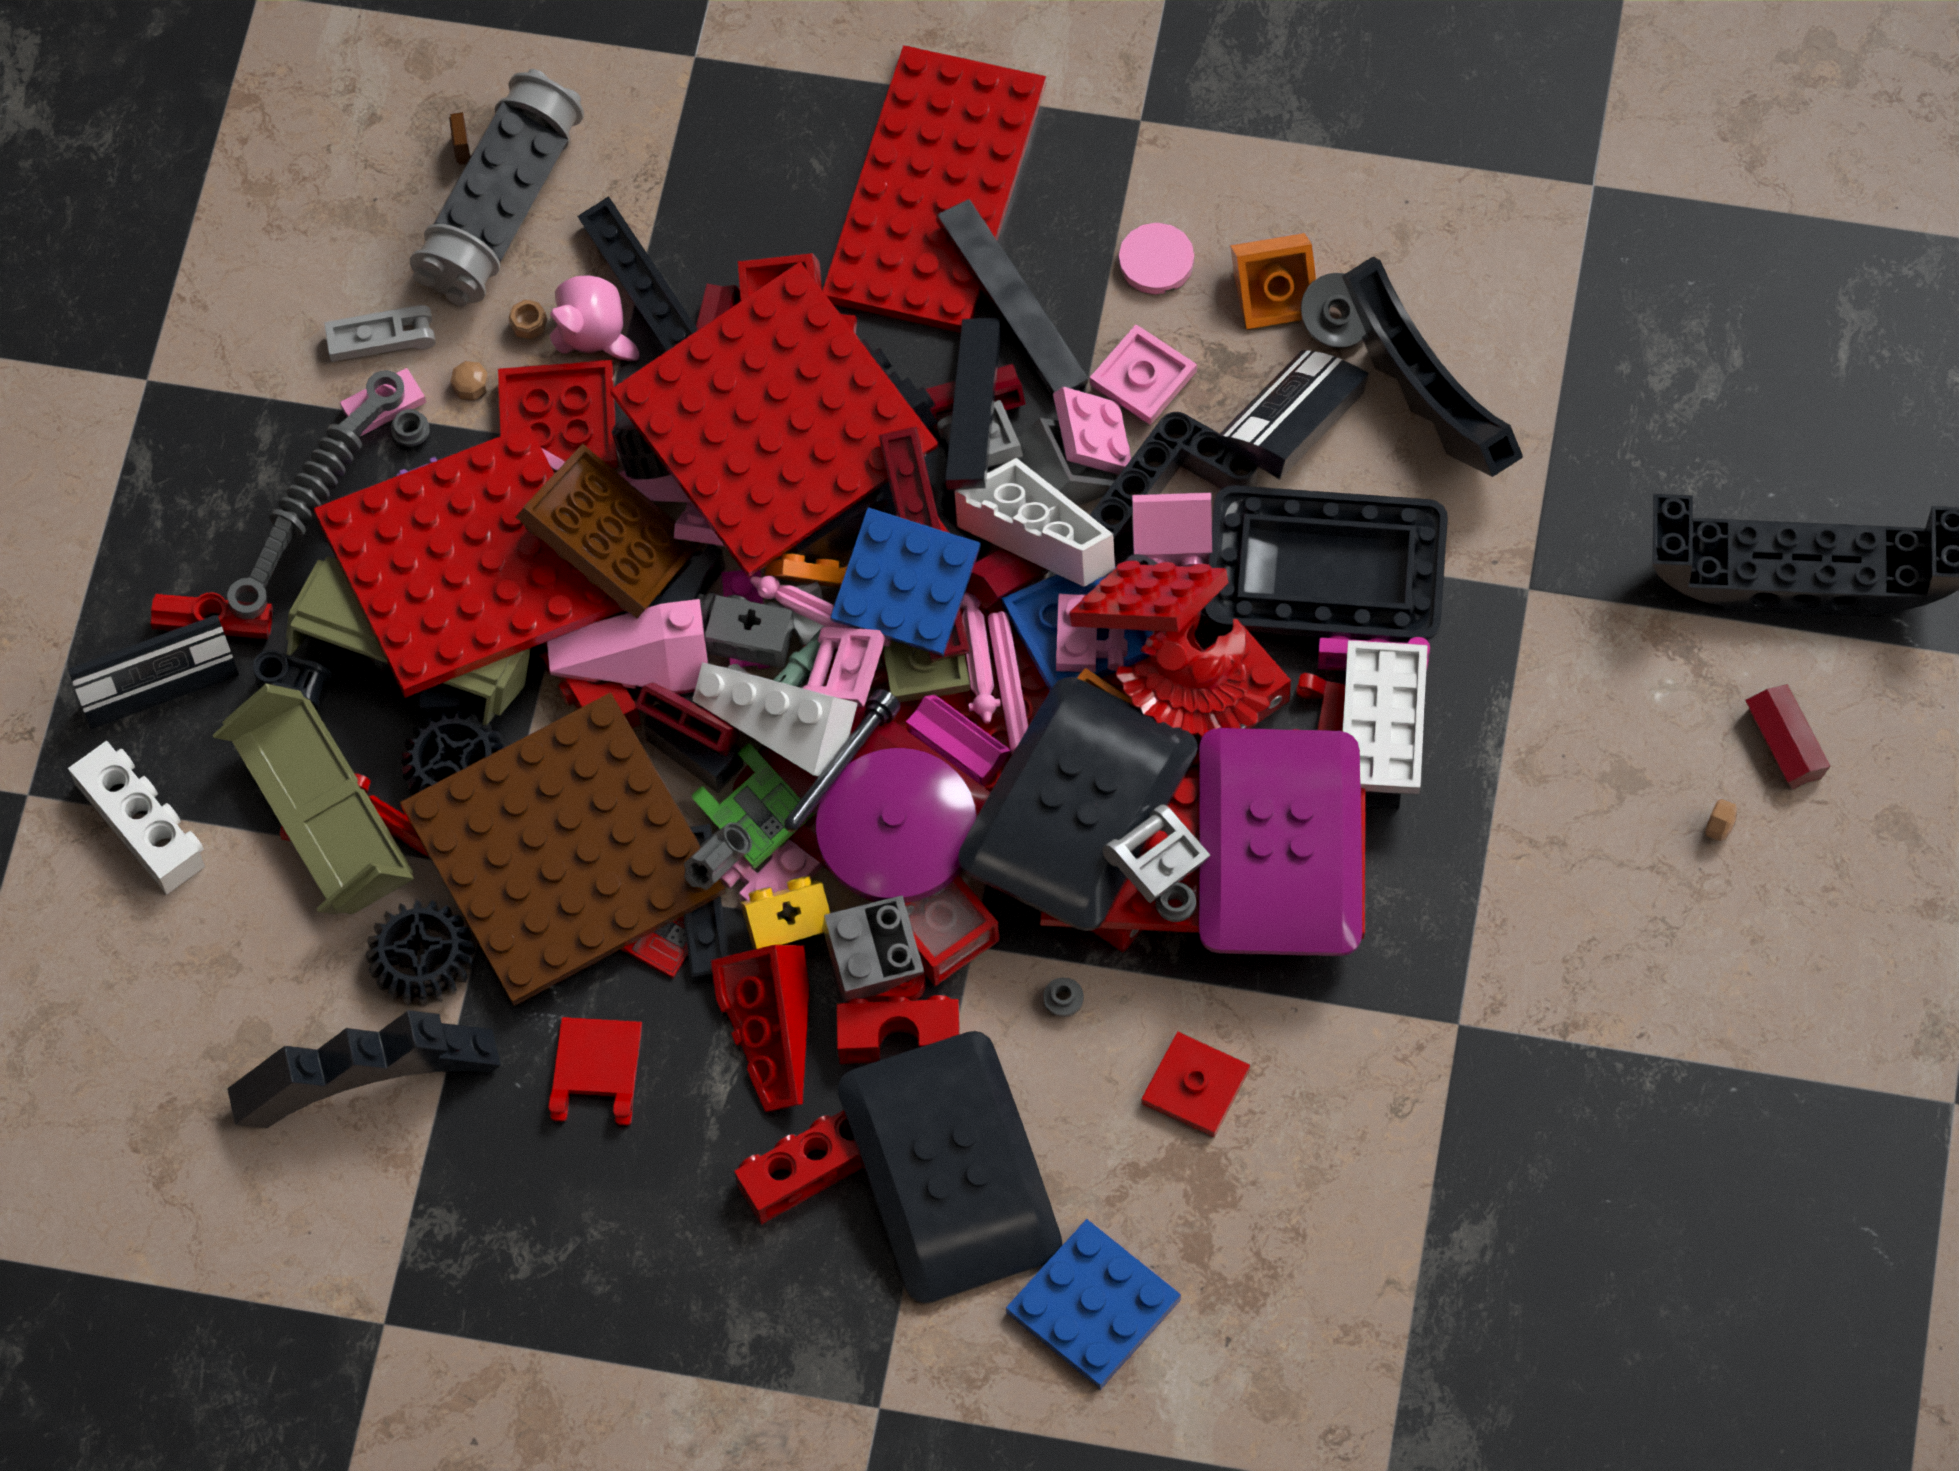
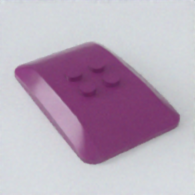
[1199,728,1362,956]

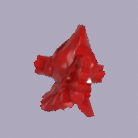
[1116,610,1270,740]

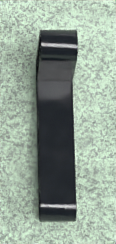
[1090,412,1258,556]

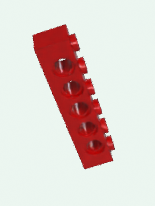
[734,1110,863,1225]

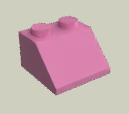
[1132,493,1212,567]

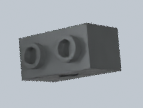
[705,595,795,668]

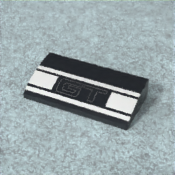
[1216,350,1369,480]
[68,615,239,729]

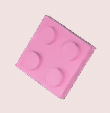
[1090,325,1197,425]
[1053,387,1131,475]

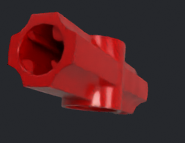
[151,592,273,639]

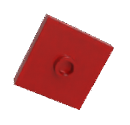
[1141,1031,1250,1138]

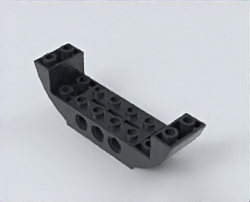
[1652,494,1959,617]

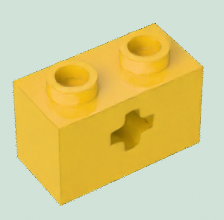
[740,876,830,949]

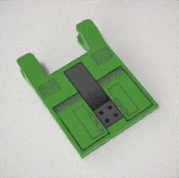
[692,743,814,868]

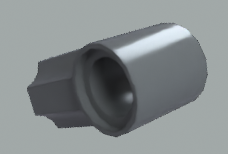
[684,822,752,890]

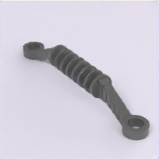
[227,370,405,620]

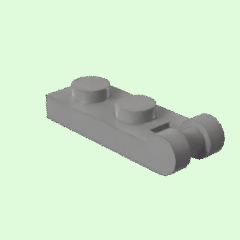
[324,305,436,362]

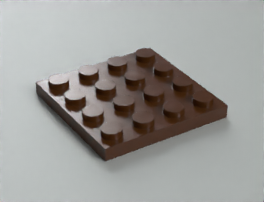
[515,444,701,619]

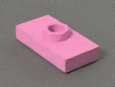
[340,368,426,436]

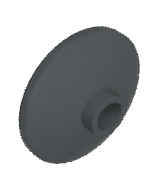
[1300,273,1366,348]

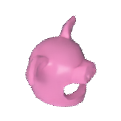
[550,276,640,362]

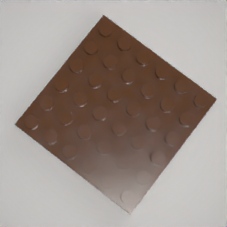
[400,692,726,1006]

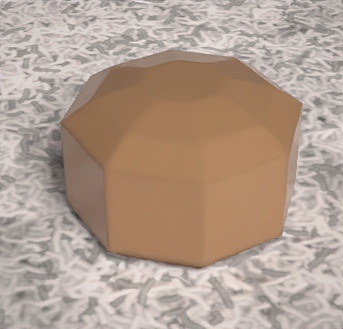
[508,299,547,339]
[450,361,489,400]
[1705,799,1737,841]

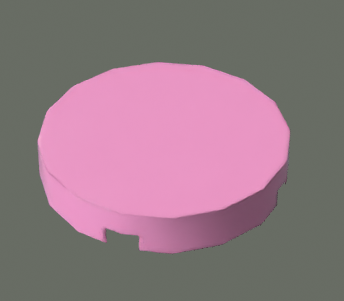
[1119,223,1194,295]

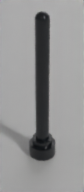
[784,689,901,832]

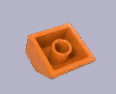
[1230,233,1316,329]

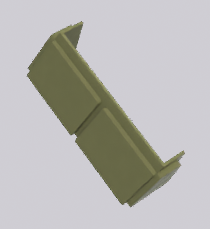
[286,556,531,726]
[213,684,414,915]

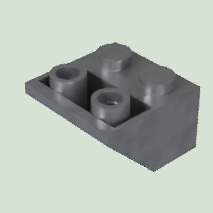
[822,896,924,1003]

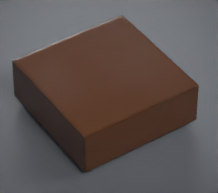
[449,112,471,165]

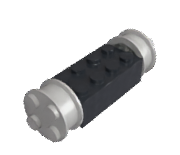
[410,69,584,306]

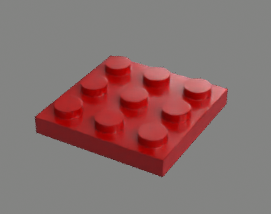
[498,360,618,472]
[1069,561,1228,632]

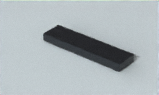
[683,824,729,981]

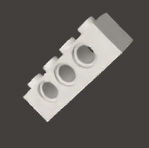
[68,741,205,895]

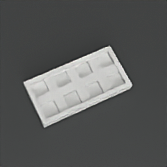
[1343,640,1427,794]

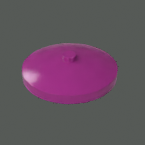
[816,748,977,903]

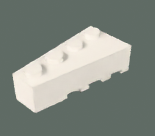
[955,458,1115,587]
[692,662,858,776]

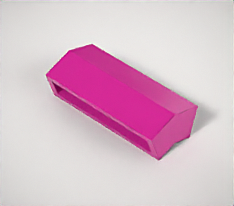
[906,695,1011,787]

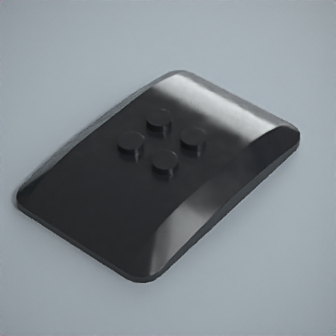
[1205,485,1448,642]
[958,677,1198,931]
[838,1031,1063,1304]

